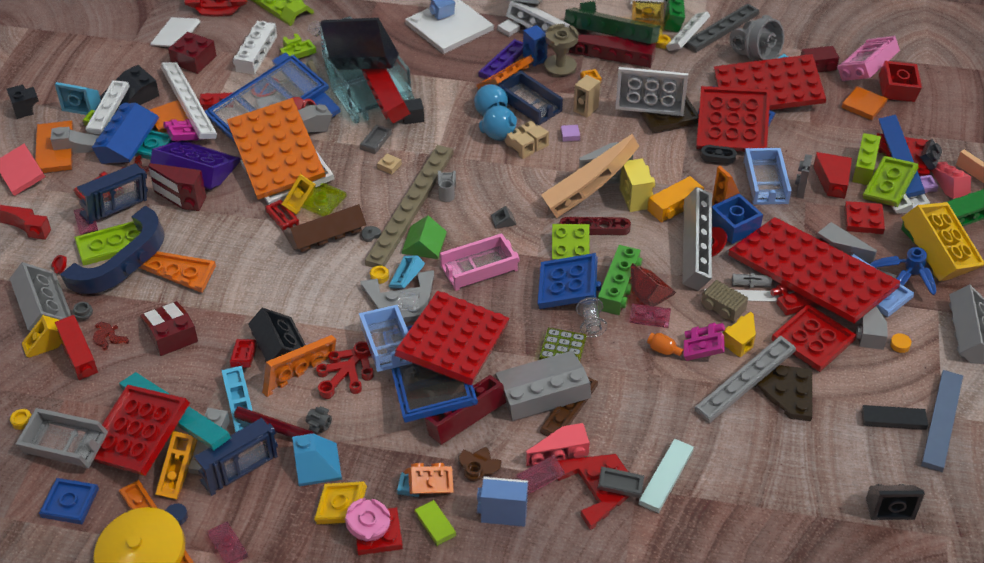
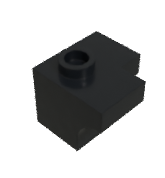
[6,84,39,119]

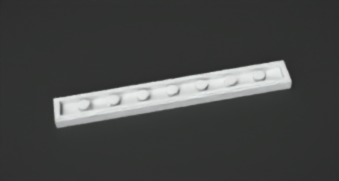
[161,62,217,139]

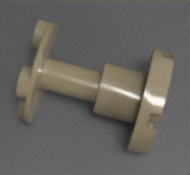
[544,24,578,78]

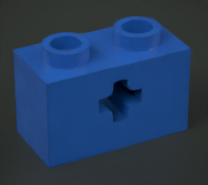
[523,25,548,66]

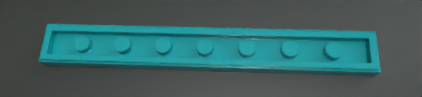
[119,372,231,450]

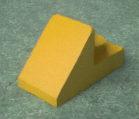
[282,174,316,215]

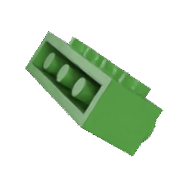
[597,245,643,315]

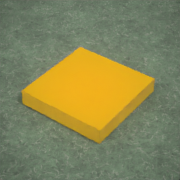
[314,482,367,524]

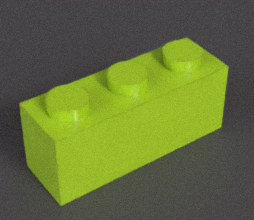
[852,133,881,185]

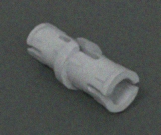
[732,273,772,288]

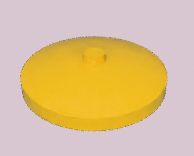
[94,507,185,563]

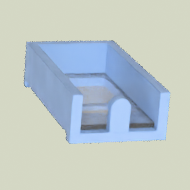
[743,148,792,205]
[359,305,413,372]

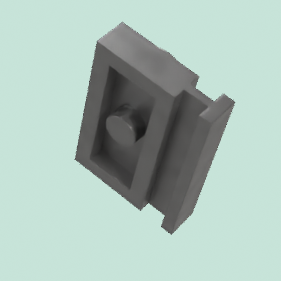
[795,154,812,199]

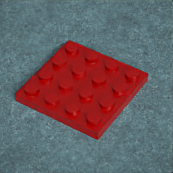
[696,86,770,152]
[93,385,190,476]

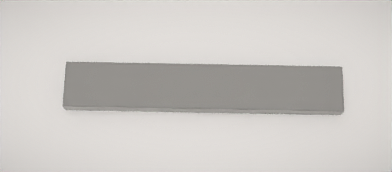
[695,336,796,423]

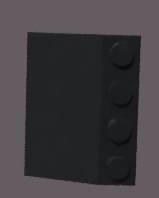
[320,17,399,70]

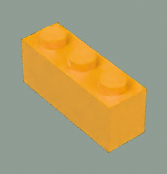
[647,176,704,223]

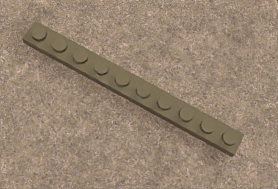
[365,145,453,267]

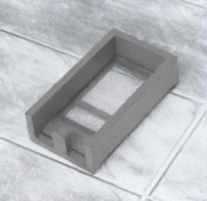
[16,408,108,469]

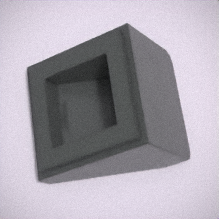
[491,206,516,229]

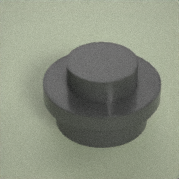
[73,302,93,320]

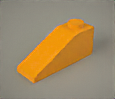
[156,431,198,499]

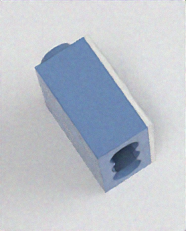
[477,477,528,527]

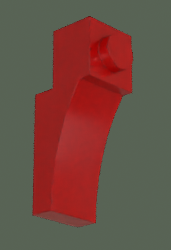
[0,205,51,240]

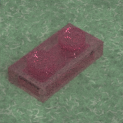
[630,304,671,328]

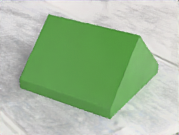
[402,215,447,259]

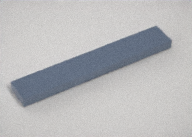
[921,370,963,472]

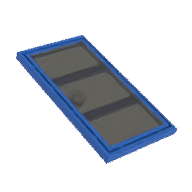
[383,325,478,423]

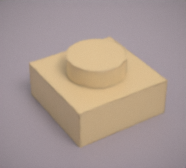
[377,154,402,175]

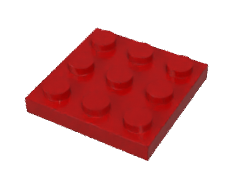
[771,304,856,372]

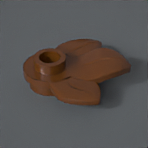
[459,447,502,481]

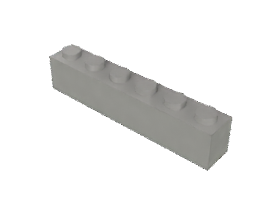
[682,187,712,291]

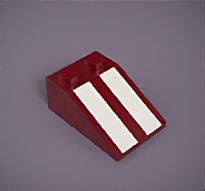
[148,163,206,211]
[140,301,198,356]

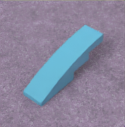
[222,366,253,432]

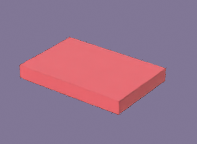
[0,144,46,196]

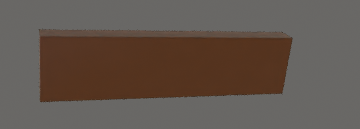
[540,377,598,436]

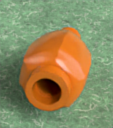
[647,333,684,356]

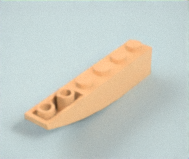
[541,134,639,218]

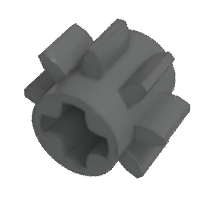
[306,406,332,433]

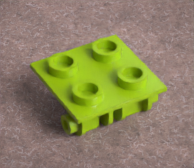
[552,224,590,260]

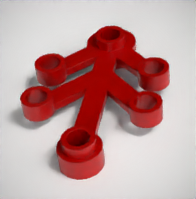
[316,341,374,399]

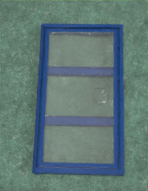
[205,55,329,144]

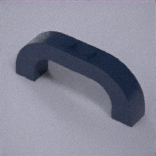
[60,206,165,294]

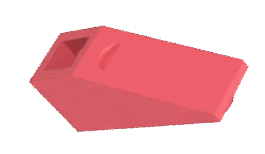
[931,162,971,199]
[526,423,590,466]

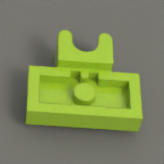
[280,33,317,59]

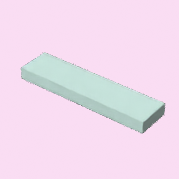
[639,439,694,513]

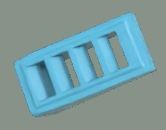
[389,255,425,289]

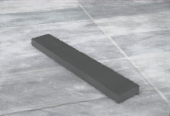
[684,3,759,53]

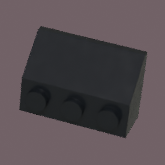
[248,307,306,362]

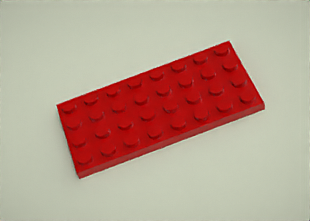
[728,217,900,323]

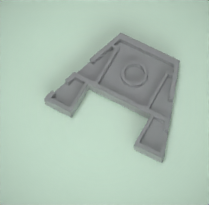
[360,270,435,323]

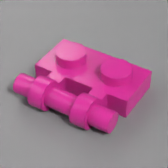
[163,119,201,141]
[684,323,725,361]

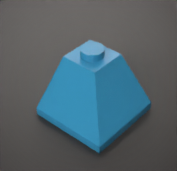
[292,433,342,486]

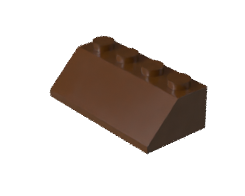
[283,204,366,252]

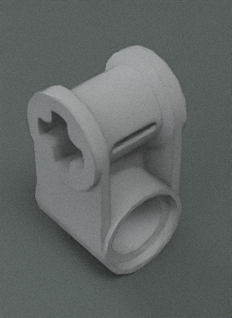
[438,171,456,202]

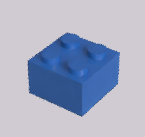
[712,193,763,244]

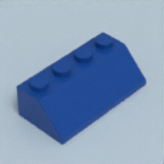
[92,103,159,164]

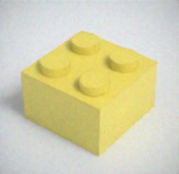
[619,158,655,212]

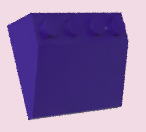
[150,140,241,189]

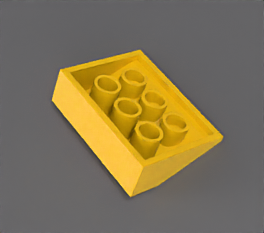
[901,202,984,281]

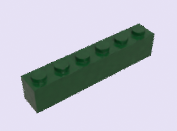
[564,8,660,44]

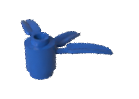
[870,247,937,295]

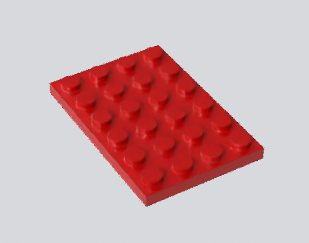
[714,54,826,110]
[395,291,510,386]

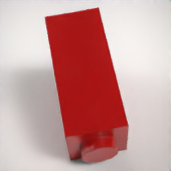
[813,152,852,199]
[55,315,98,380]

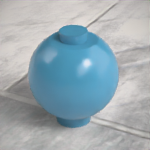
[474,84,508,116]
[479,106,517,140]

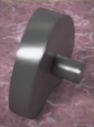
[362,226,381,242]

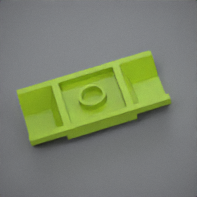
[252,0,314,26]

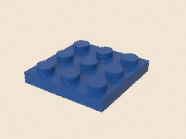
[537,253,598,309]

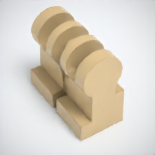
[504,121,549,159]

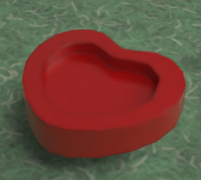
[51,255,67,274]

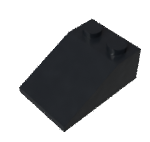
[100,65,160,113]

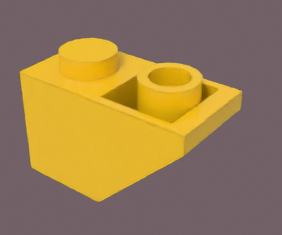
[723,312,756,357]

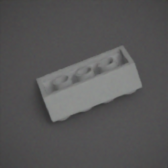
[10,262,72,331]
[949,284,984,364]

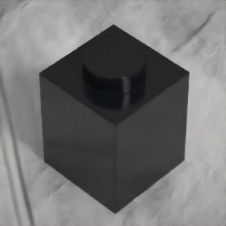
[403,98,424,125]

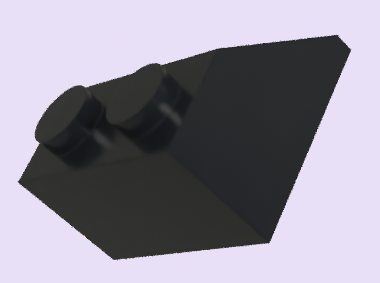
[866,484,925,520]

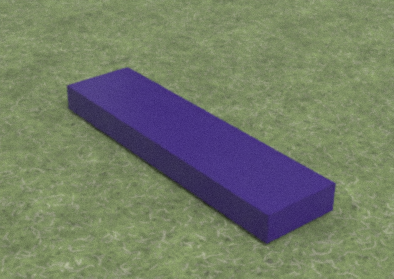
[478,39,523,79]

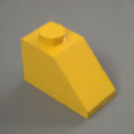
[22,315,61,358]

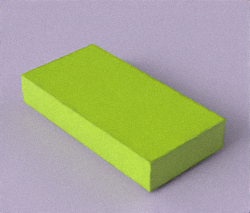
[415,500,456,546]

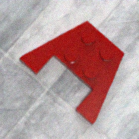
[550,454,630,530]

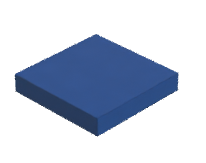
[39,478,99,525]

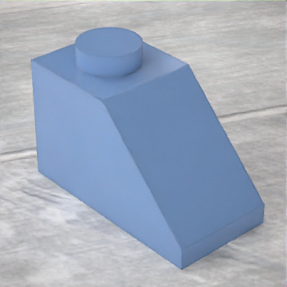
[429,0,455,20]

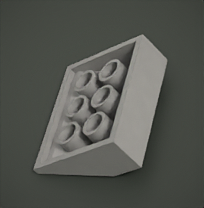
[495,351,591,421]

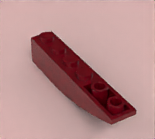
[568,35,656,68]

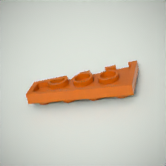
[476,55,534,90]
[262,335,336,397]

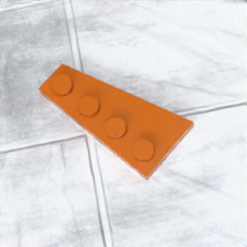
[139,251,216,293]

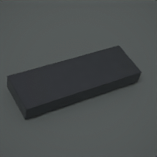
[861,405,928,430]

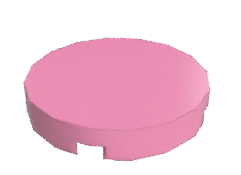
[345,498,390,541]

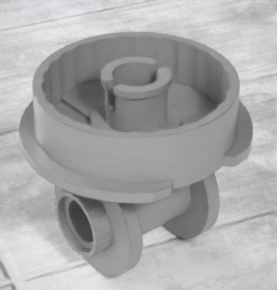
[729,15,784,62]

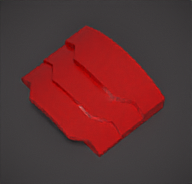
[185,0,247,17]

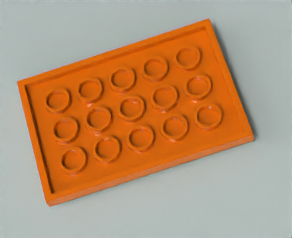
[227,98,326,200]

